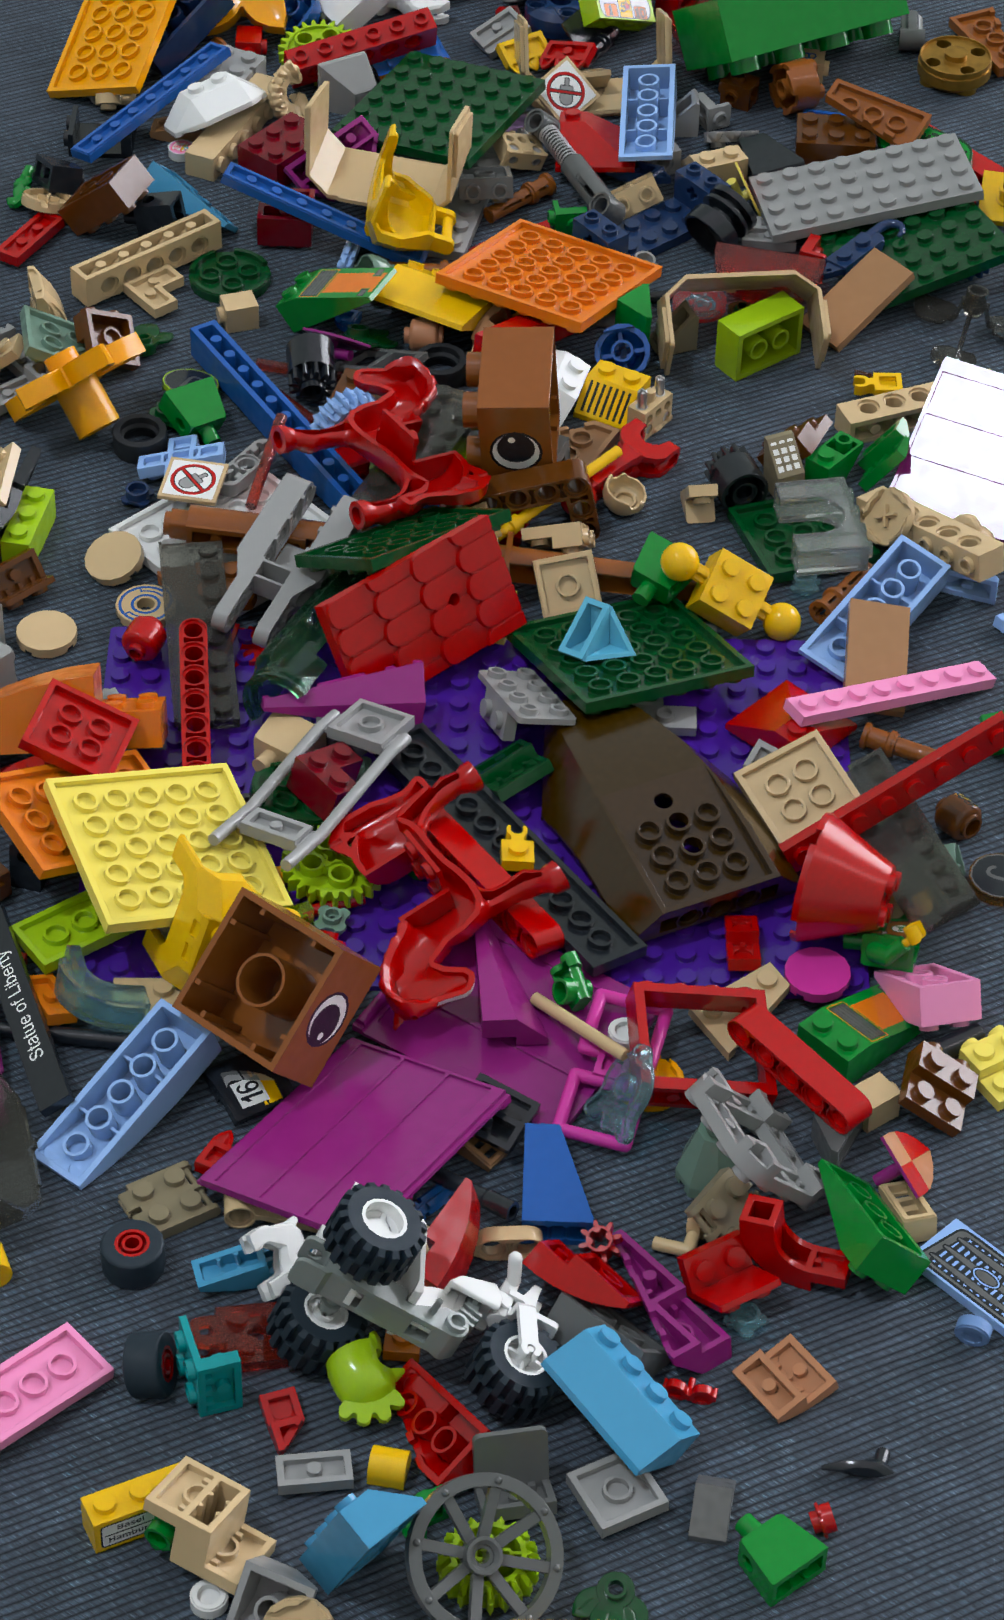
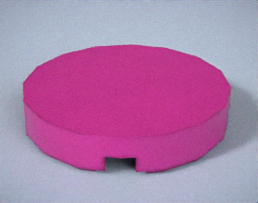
[784,947,851,1003]

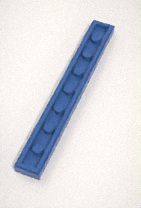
[70,41,231,163]
[220,162,429,263]

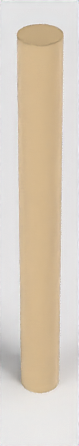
[530,992,631,1063]

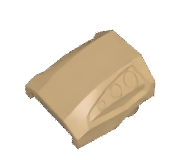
[27,266,67,320]

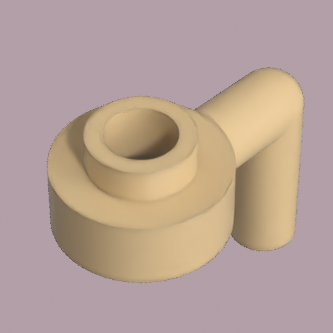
[95,92,136,111]
[652,1212,711,1256]

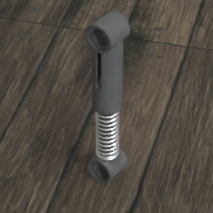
[524,108,626,225]

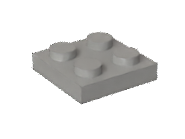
[566,1453,669,1538]

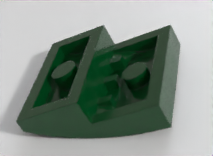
[475,739,555,802]

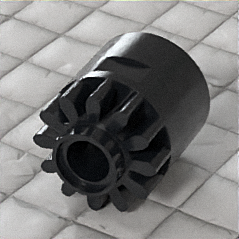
[286,333,337,402]
[704,443,769,511]

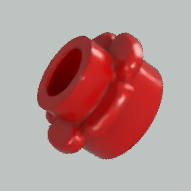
[808,1501,838,1539]

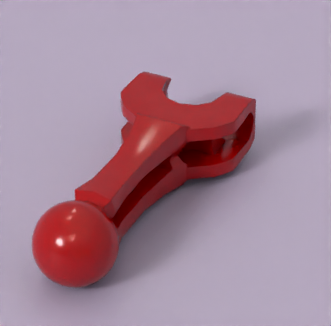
[560,418,681,514]

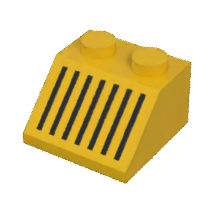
[573,359,651,432]

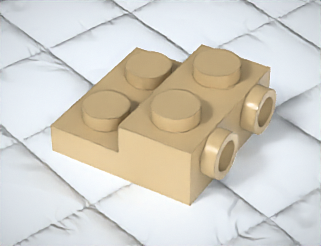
[521,521,596,554]

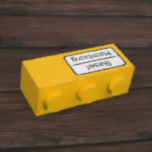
[80,1462,179,1554]

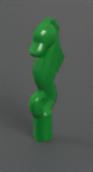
[6,165,34,209]

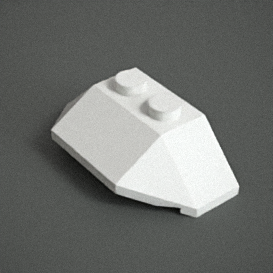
[164,71,267,138]
[556,350,591,427]

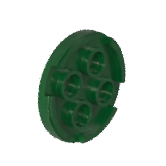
[189,248,271,304]
[249,762,324,831]

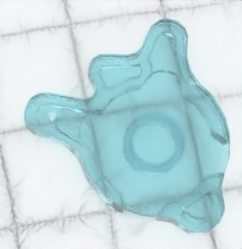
[584,1044,655,1145]

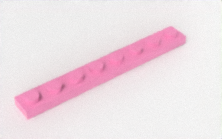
[783,661,997,727]

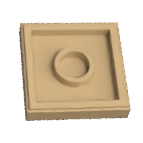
[532,549,602,618]

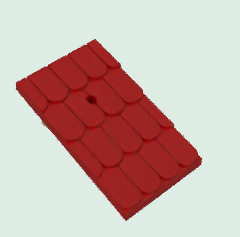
[314,515,527,682]

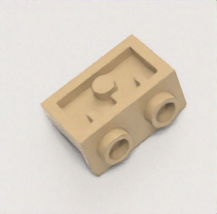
[610,172,664,220]

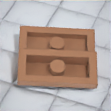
[732,1333,839,1423]

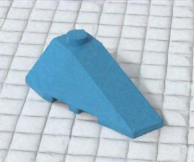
[147,161,239,233]

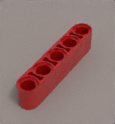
[727,1004,873,1135]

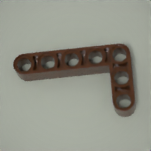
[446,459,600,540]

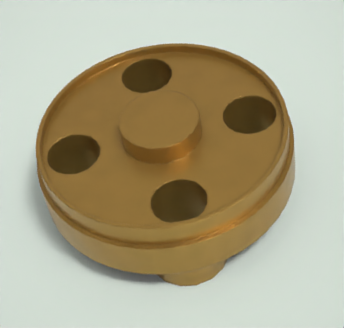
[917,35,992,96]

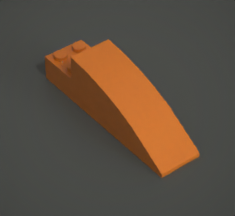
[0,662,169,755]

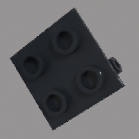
[561,8,620,66]

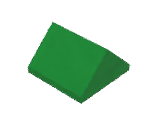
[614,284,652,342]

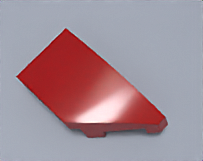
[258,1386,305,1455]

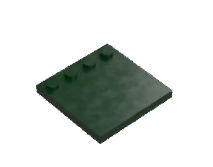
[727,487,881,584]

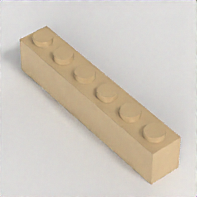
[185,72,274,182]

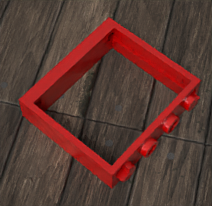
[625,980,778,1109]

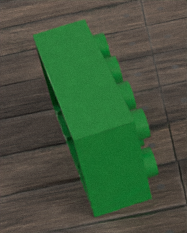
[672,0,909,81]

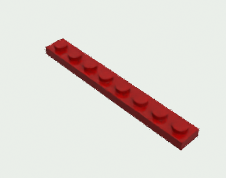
[778,710,1004,872]

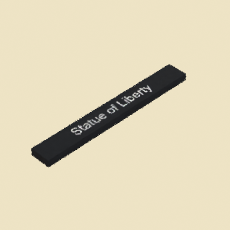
[0,903,75,1118]

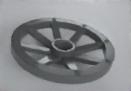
[405,1472,564,1620]

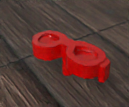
[663,1377,718,1405]

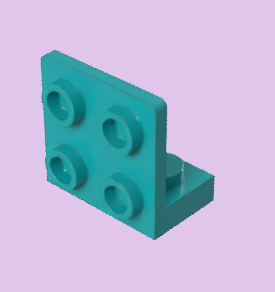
[174,1315,243,1418]

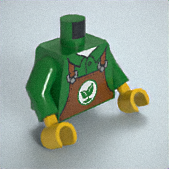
[843,892,934,972]

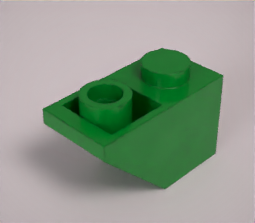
[804,431,864,491]

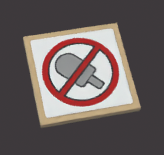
[538,56,600,120]
[157,457,229,506]

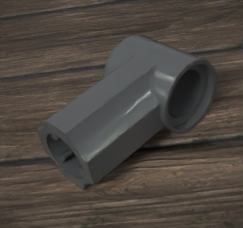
[898,10,925,52]

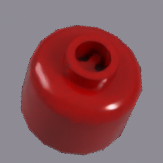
[121,616,167,662]

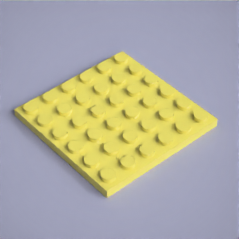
[43,763,293,934]

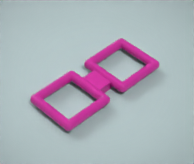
[552,988,674,1153]

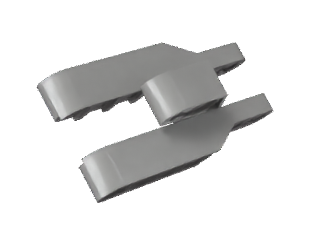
[211,473,362,650]

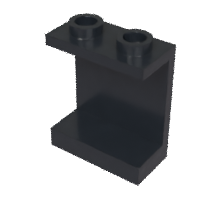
[63,105,137,159]

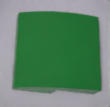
[857,417,910,492]

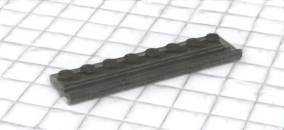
[158,541,240,731]
[846,747,980,941]

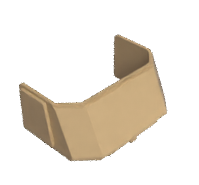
[514,8,672,117]
[304,81,473,207]
[656,270,831,376]

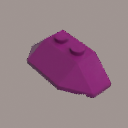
[283,115,379,202]

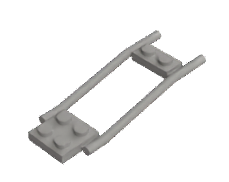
[208,698,415,871]

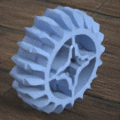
[309,387,377,449]

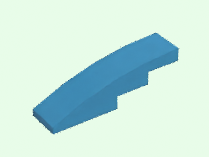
[191,1244,313,1292]

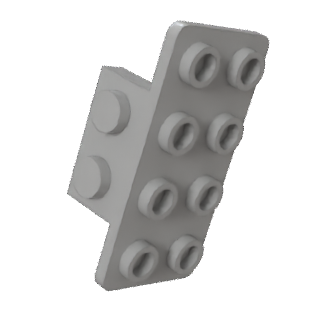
[478,667,577,741]

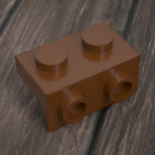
[0,548,56,610]

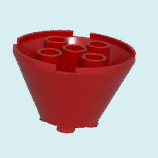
[789,812,902,942]

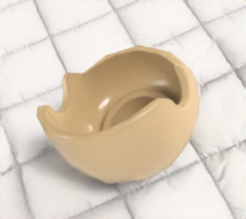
[602,473,647,516]

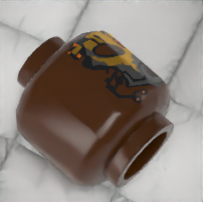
[934,793,982,841]

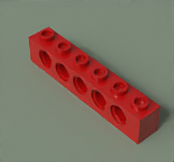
[284,7,438,89]

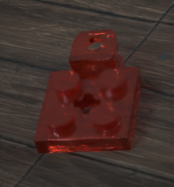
[189,1301,291,1372]

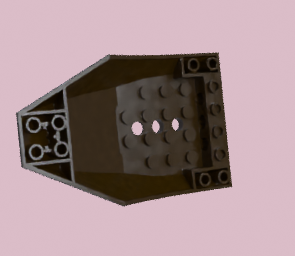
[541,699,799,942]

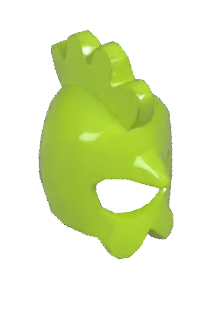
[326,1330,405,1427]

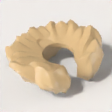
[266,59,309,119]

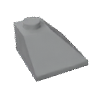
[318,51,377,115]
[226,1555,318,1620]

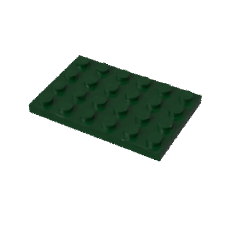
[294,506,512,575]

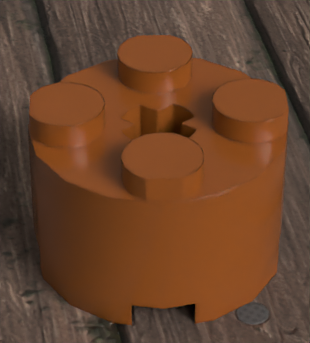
[768,57,825,115]

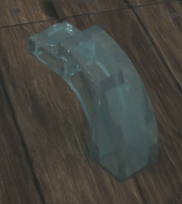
[54,945,151,1033]

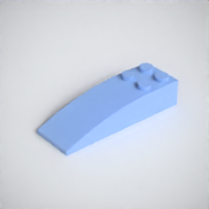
[618,64,677,162]
[798,534,951,682]
[28,998,222,1190]

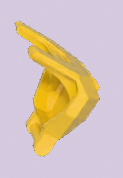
[364,124,456,255]
[142,834,301,990]

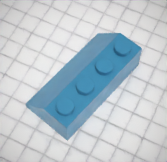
[540,1324,700,1476]
[299,1489,427,1595]

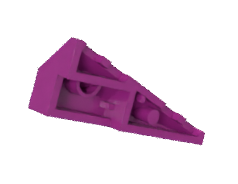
[261,660,426,725]
[474,922,549,1045]
[612,1229,732,1374]

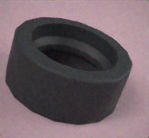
[418,343,466,392]
[112,413,168,464]

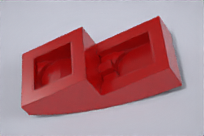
[724,915,761,971]

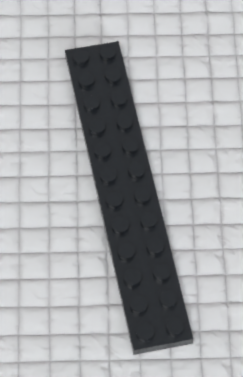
[373,723,647,977]

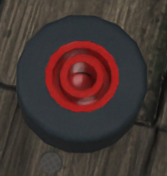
[100,1219,166,1290]
[122,1330,178,1398]

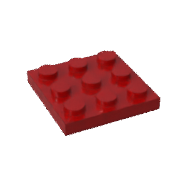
[18,678,140,776]

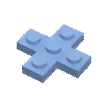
[137,434,226,480]

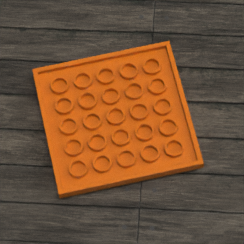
[435,218,663,333]

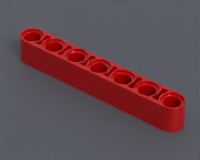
[179,618,211,766]
[427,808,565,959]

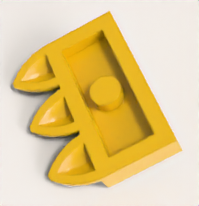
[495,30,548,74]

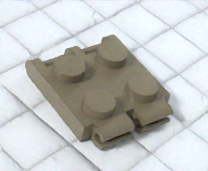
[118,1160,221,1239]
[684,1167,761,1243]

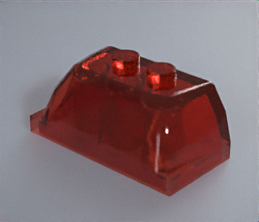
[714,242,826,305]

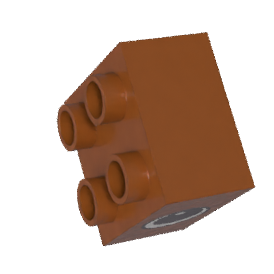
[462,327,560,476]
[172,887,382,1088]

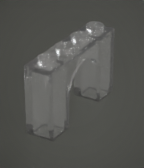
[774,477,873,576]

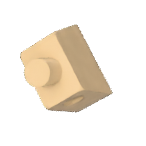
[252,713,326,772]

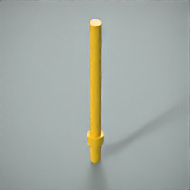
[498,445,623,542]

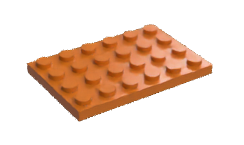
[0,749,150,880]

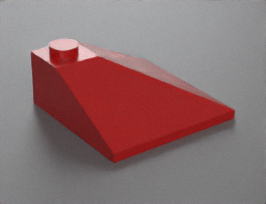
[555,109,636,172]
[725,680,857,749]

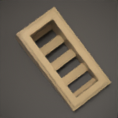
[878,1180,937,1243]

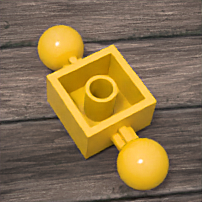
[660,542,801,641]

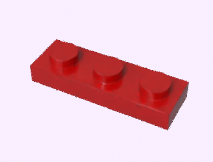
[0,212,65,267]

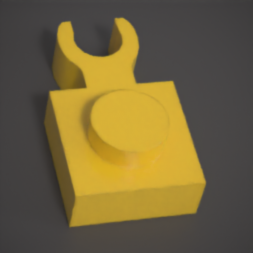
[853,372,903,396]
[500,825,535,871]

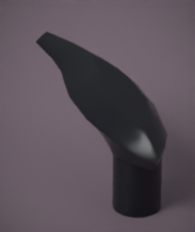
[821,1447,894,1478]

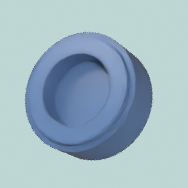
[954,1314,993,1347]

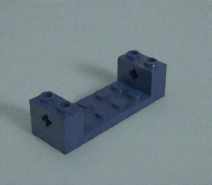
[572,161,731,257]

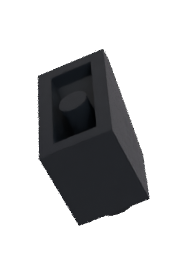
[32,153,85,195]

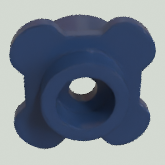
[121,481,154,508]

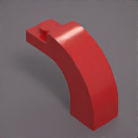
[739,1193,852,1291]

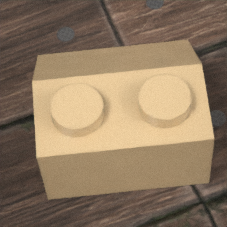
[681,145,749,187]

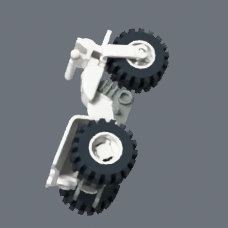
[266,1182,560,1421]

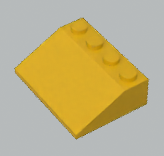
[374,260,494,331]

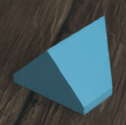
[558,596,636,662]

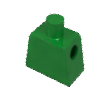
[158,376,226,445]
[630,531,700,606]
[735,1513,828,1607]

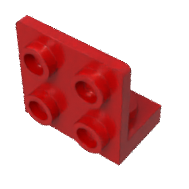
[676,1229,782,1313]

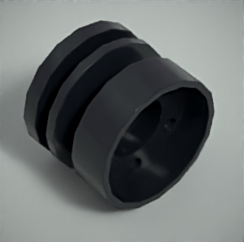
[684,184,757,258]

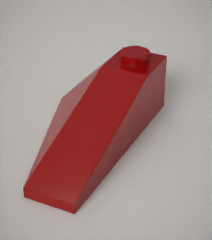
[395,1357,491,1486]

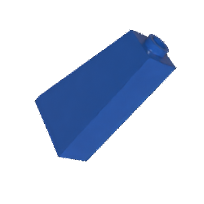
[521,1123,593,1245]

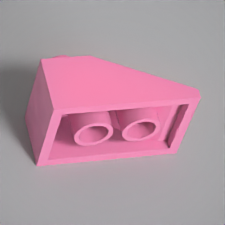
[874,963,982,1032]

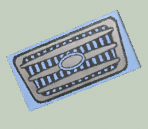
[920,1218,1004,1337]

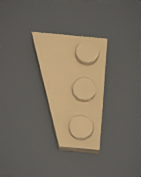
[688,962,790,1061]

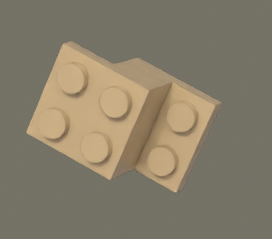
[143,1456,277,1595]

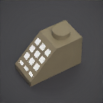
[763,430,805,503]

